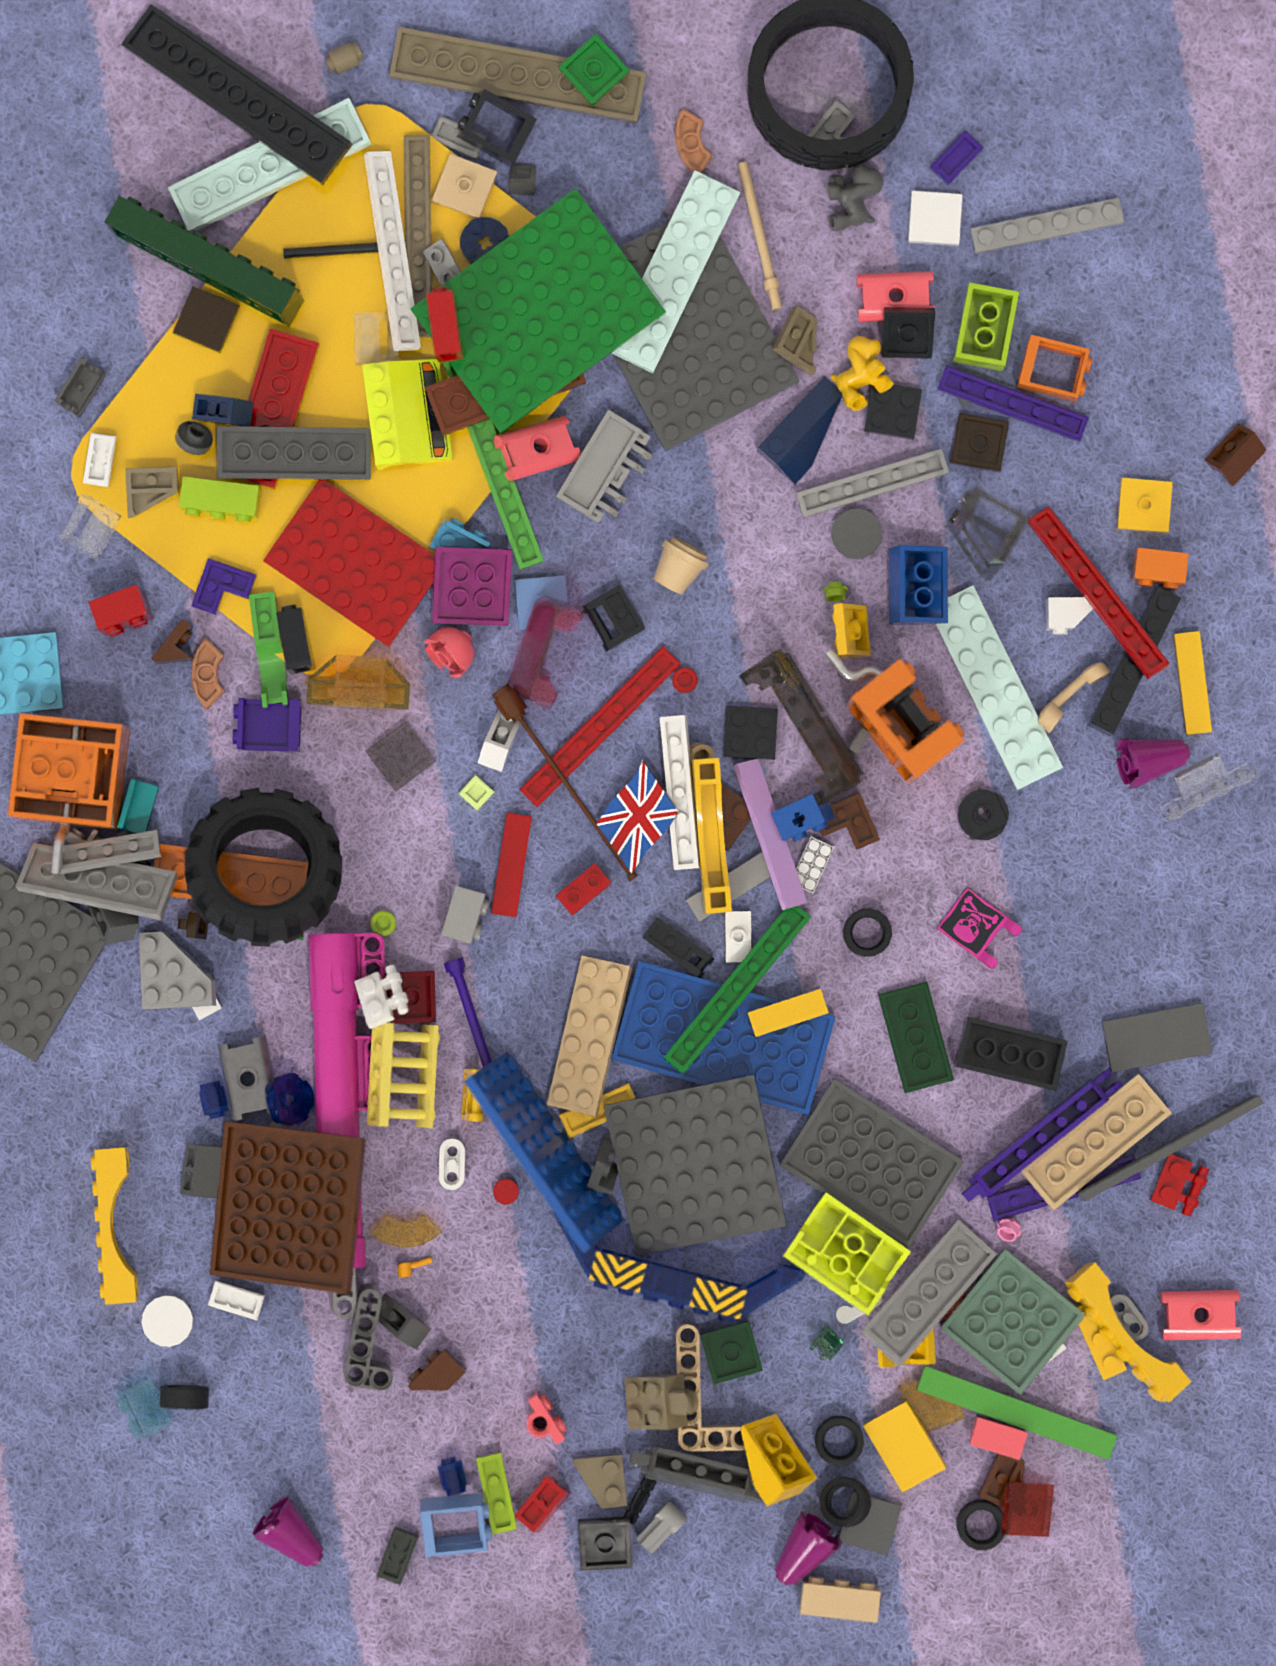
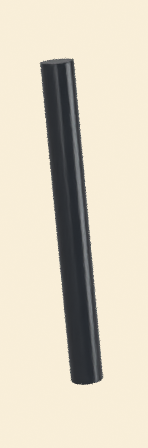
[283,242,379,259]

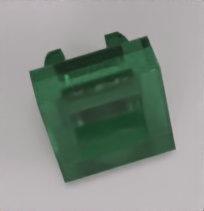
[809,1325,844,1360]

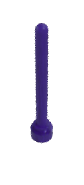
[443,957,492,1067]

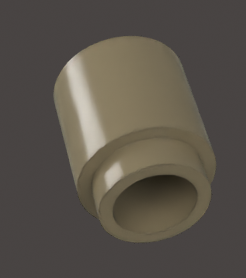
[325,41,364,75]

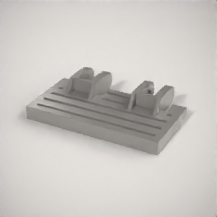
[555,409,653,523]

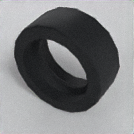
[843,908,892,957]
[160,1385,209,1410]
[815,1416,864,1466]
[819,1477,871,1527]
[956,1500,1006,1551]

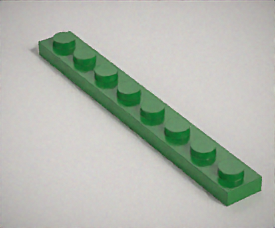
[663,906,811,1074]

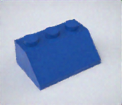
[889,545,948,625]

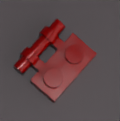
[1150,1154,1210,1217]

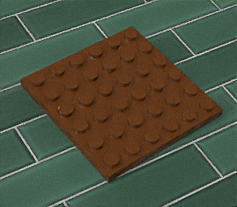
[210,1121,366,1294]

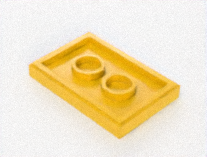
[863,1400,947,1493]

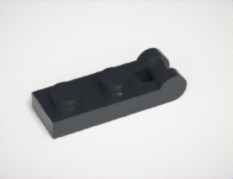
[642,917,715,978]

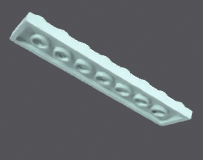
[168,98,372,233]
[611,171,740,373]
[935,586,1063,790]

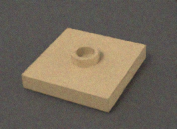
[432,154,498,220]

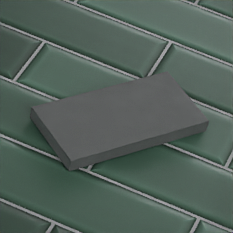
[1102,1003,1212,1072]

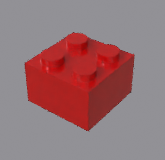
[88,584,153,638]

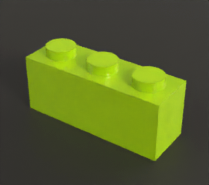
[179,476,261,523]

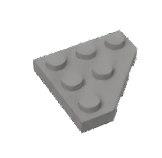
[139,932,216,1010]

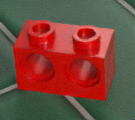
[556,863,612,916]

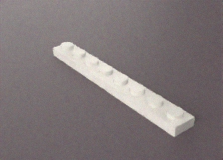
[364,151,421,351]

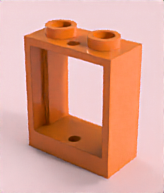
[1016,335,1093,402]

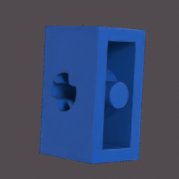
[771,790,835,842]

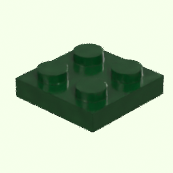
[700,1320,763,1384]

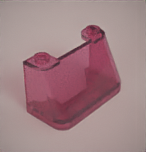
[509,595,586,709]

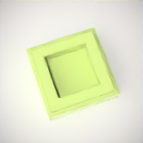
[458,775,494,811]

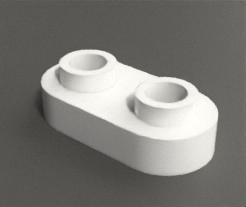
[439,1138,465,1190]

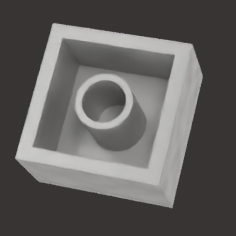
[441,886,490,945]

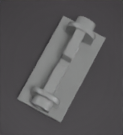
[423,238,461,286]

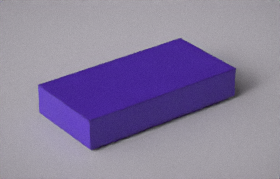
[930,130,984,185]

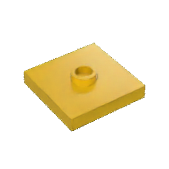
[1117,478,1173,533]

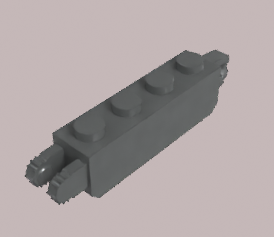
[628,1447,765,1503]

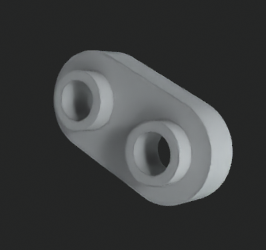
[1110,1294,1148,1341]

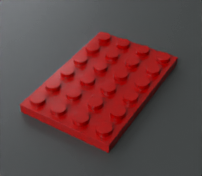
[263,480,435,647]

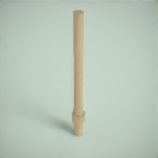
[738,162,782,311]

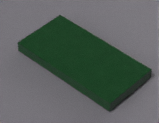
[878,982,954,1093]

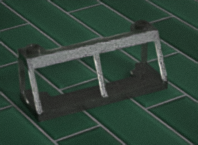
[949,487,1030,582]
[739,648,868,806]

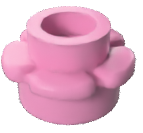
[997,1218,1022,1242]

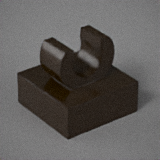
[177,912,208,940]

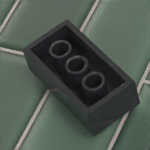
[954,1017,1068,1091]

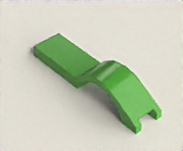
[249,591,288,708]

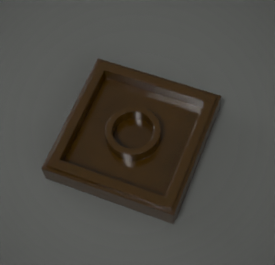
[173,286,240,353]
[950,413,1009,472]

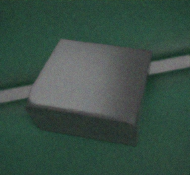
[509,163,536,196]

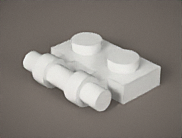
[354,965,409,1029]

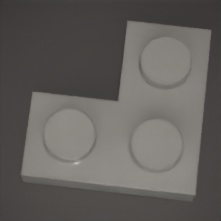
[807,100,856,173]

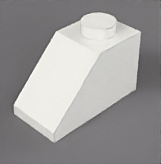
[1046,597,1093,635]
[478,710,520,772]

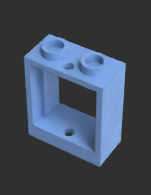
[420,1493,492,1557]

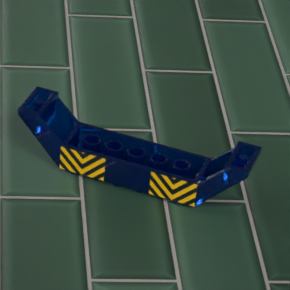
[553,1211,805,1323]

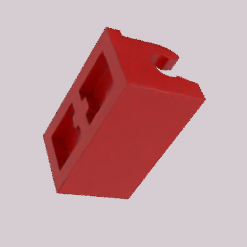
[515,1476,571,1533]

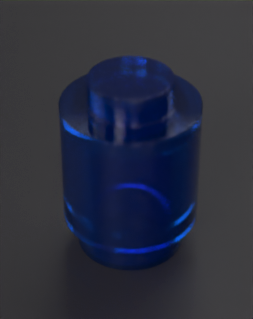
[198,1081,229,1120]
[437,1456,468,1496]

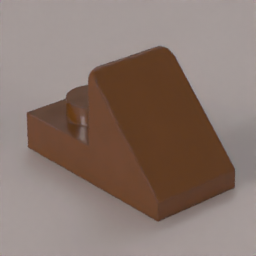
[151,619,193,664]

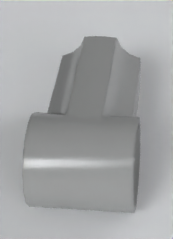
[636,1500,688,1553]

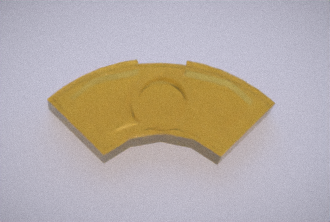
[370,1214,442,1248]

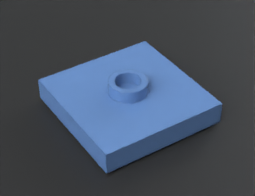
[515,575,570,631]

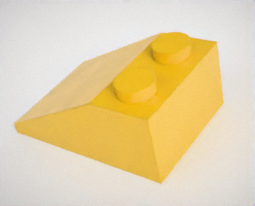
[740,1414,817,1507]

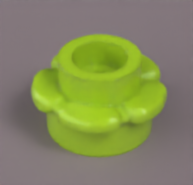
[823,581,848,602]

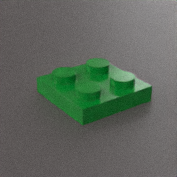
[558,34,630,107]

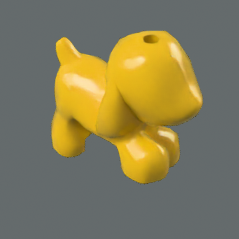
[831,336,894,412]

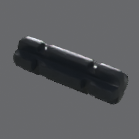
[623,1476,656,1525]

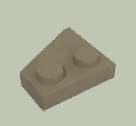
[573,1454,627,1509]

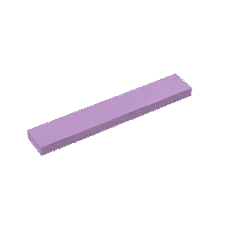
[733,759,807,910]

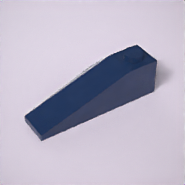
[757,377,842,485]

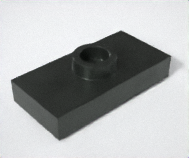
[377,1527,419,1585]

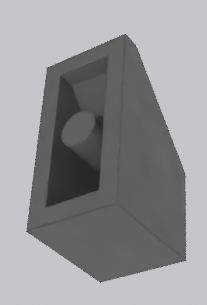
[87,905,139,944]
[378,1293,431,1349]

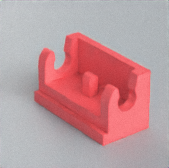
[969,1415,1028,1460]

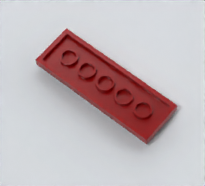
[240,328,319,489]

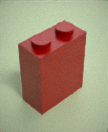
[426,287,464,363]

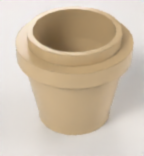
[653,536,710,595]

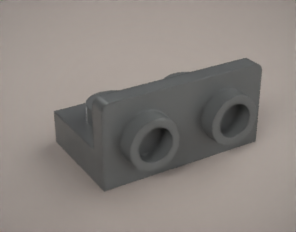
[587,1137,618,1194]

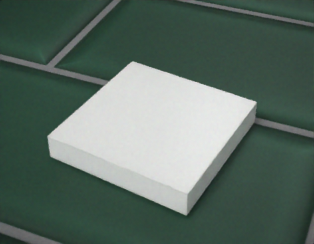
[908,191,962,246]

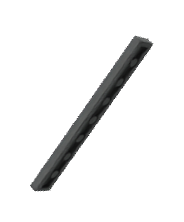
[1077,1095,1264,1201]

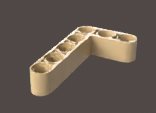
[676,1322,745,1451]

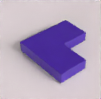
[191,558,257,615]

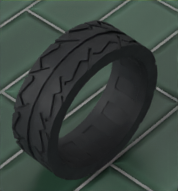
[747,0,914,170]

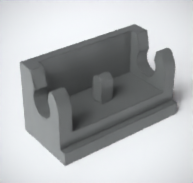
[54,358,106,418]
[180,1143,222,1199]

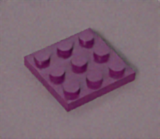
[431,546,512,626]

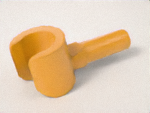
[397,1257,432,1277]

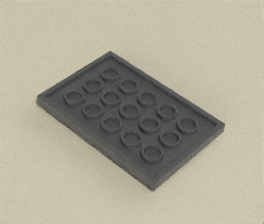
[779,1079,964,1248]

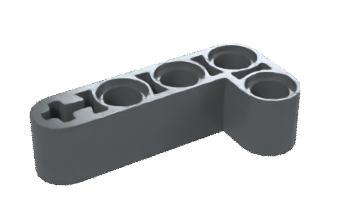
[343,1283,393,1391]

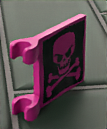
[937,888,1022,969]

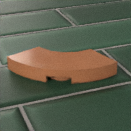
[675,108,713,173]
[192,638,225,710]

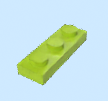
[476,1452,518,1535]

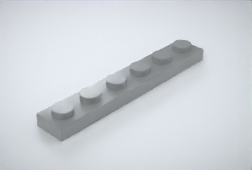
[970,198,1124,255]
[796,449,949,518]

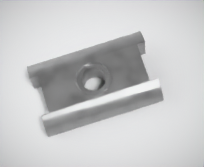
[218,1036,280,1121]

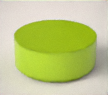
[370,911,396,936]

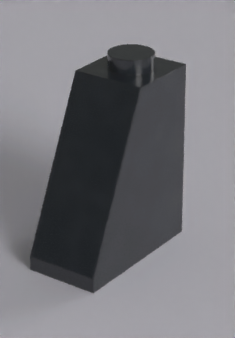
[276,605,316,675]

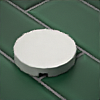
[142,1295,194,1347]

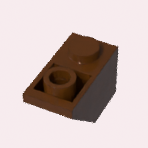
[407,1348,467,1391]

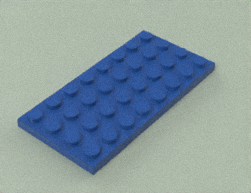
[611,961,836,1115]
[464,1052,624,1253]

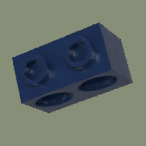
[192,394,254,427]

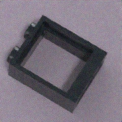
[457,89,537,167]

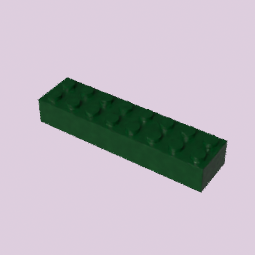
[104,196,304,327]

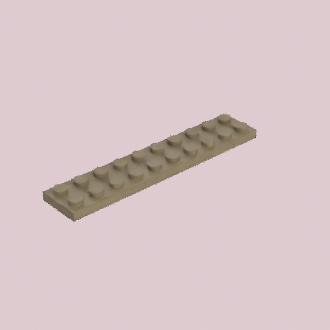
[389,27,647,124]

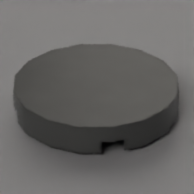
[831,508,882,560]

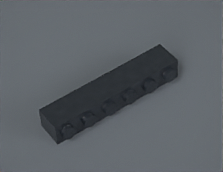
[1087,586,1181,737]

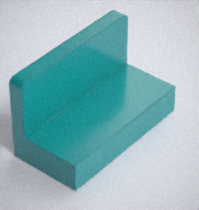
[117,778,159,833]

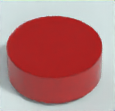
[672,667,698,693]
[493,1179,519,1205]

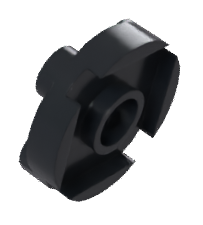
[957,789,1009,841]

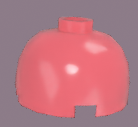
[424,627,475,678]

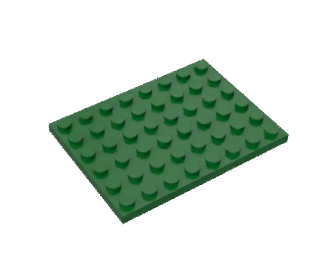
[410,188,666,434]

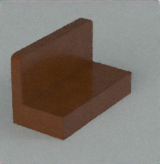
[1205,423,1266,486]

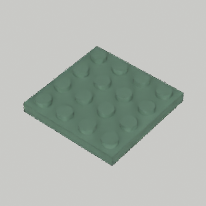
[940,1249,1086,1395]

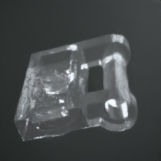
[354,311,401,365]
[57,493,121,560]

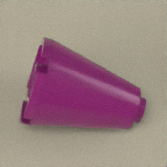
[1116,738,1190,789]
[252,1497,323,1567]
[774,1512,842,1585]

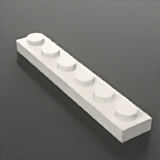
[660,715,700,870]

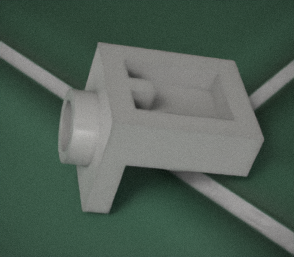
[65,828,102,845]

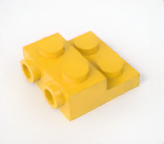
[832,603,871,659]

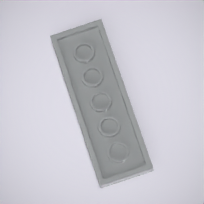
[16,843,178,920]
[861,1219,997,1367]

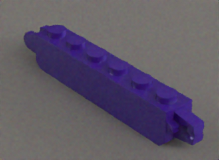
[961,1068,1122,1202]

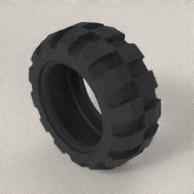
[185,787,343,947]

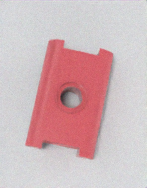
[856,271,935,322]
[494,416,580,481]
[1160,1290,1241,1341]

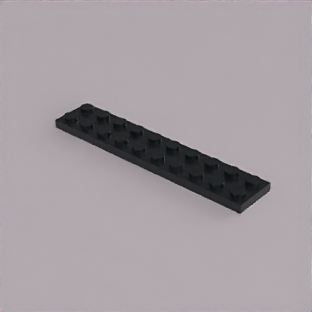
[121,4,353,185]

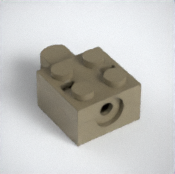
[625,1374,699,1430]

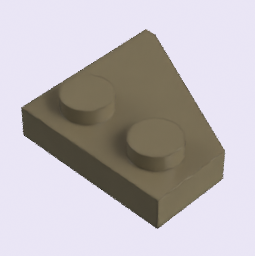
[772,305,817,376]
[126,467,179,518]

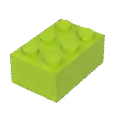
[953,282,1019,371]

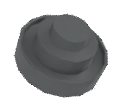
[175,421,213,455]

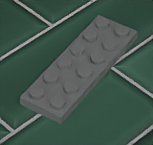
[216,426,371,480]

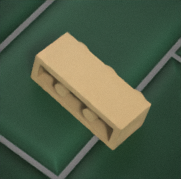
[799,1576,881,1623]

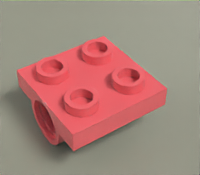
[527,1391,567,1445]

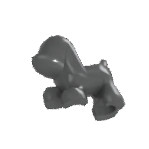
[825,162,884,232]

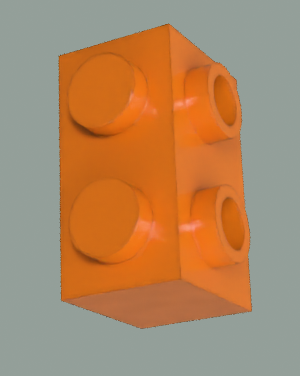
[1131,548,1189,590]

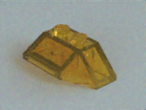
[306,655,410,711]

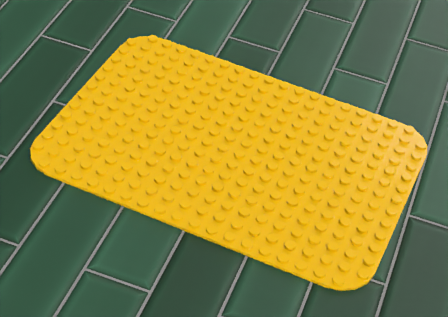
[71,104,572,676]

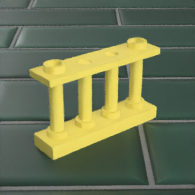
[367,1023,440,1128]

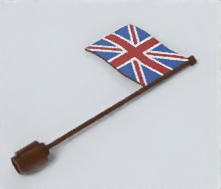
[492,684,679,882]

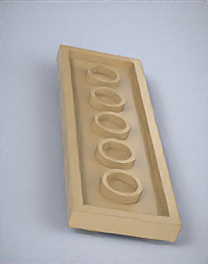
[547,956,632,1117]
[1021,1074,1172,1211]

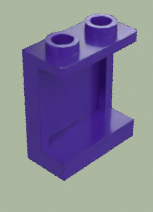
[232,698,302,752]

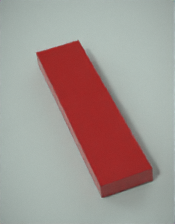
[491,813,532,918]

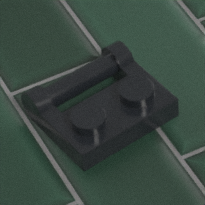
[580,585,645,652]

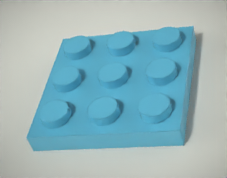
[0,632,64,715]

